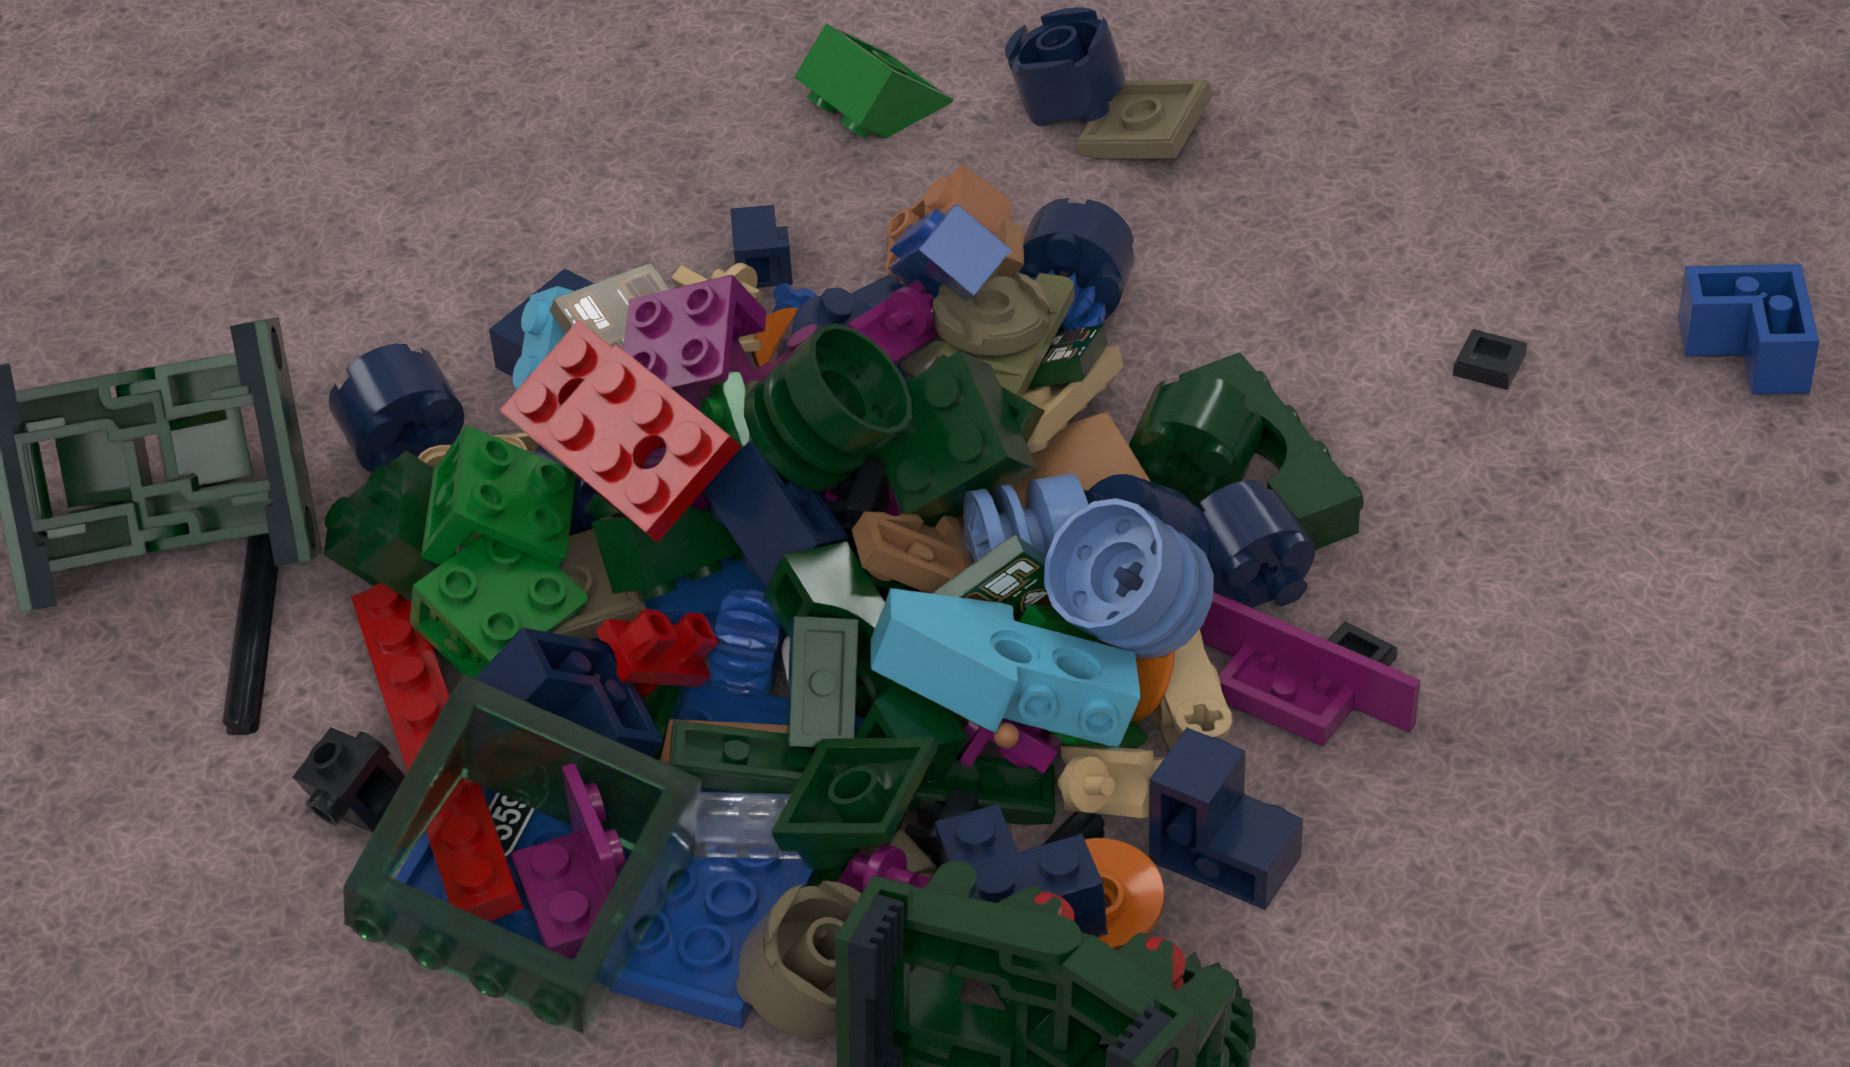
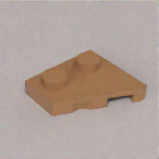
[852,512,973,594]

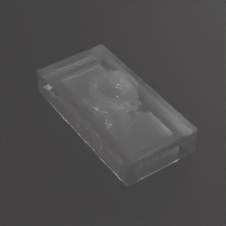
[690,792,801,859]

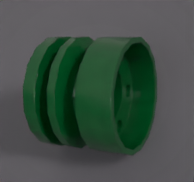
[744,323,912,492]

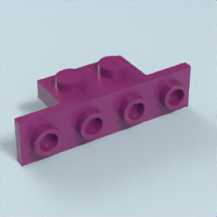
[1200,592,1421,746]

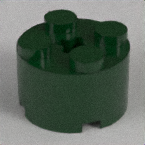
[1129,373,1263,513]

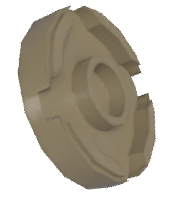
[933,269,1050,356]

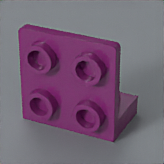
[623,274,767,393]
[510,763,633,965]

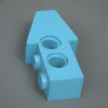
[871,588,1141,748]

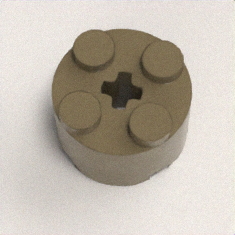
[736,881,862,1042]

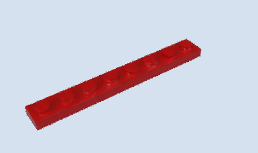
[351,583,524,933]

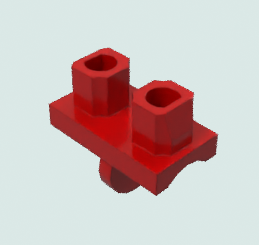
[595,609,718,698]

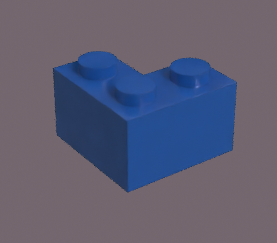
[1678,264,1819,394]

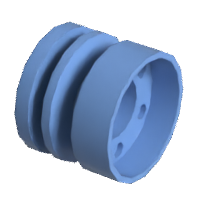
[963,473,1088,563]
[1044,498,1214,659]

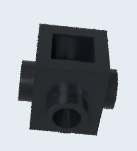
[292,727,411,833]

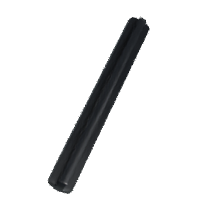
[222,533,278,735]

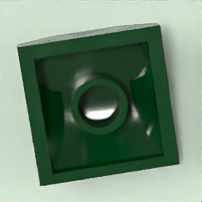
[771,737,939,870]

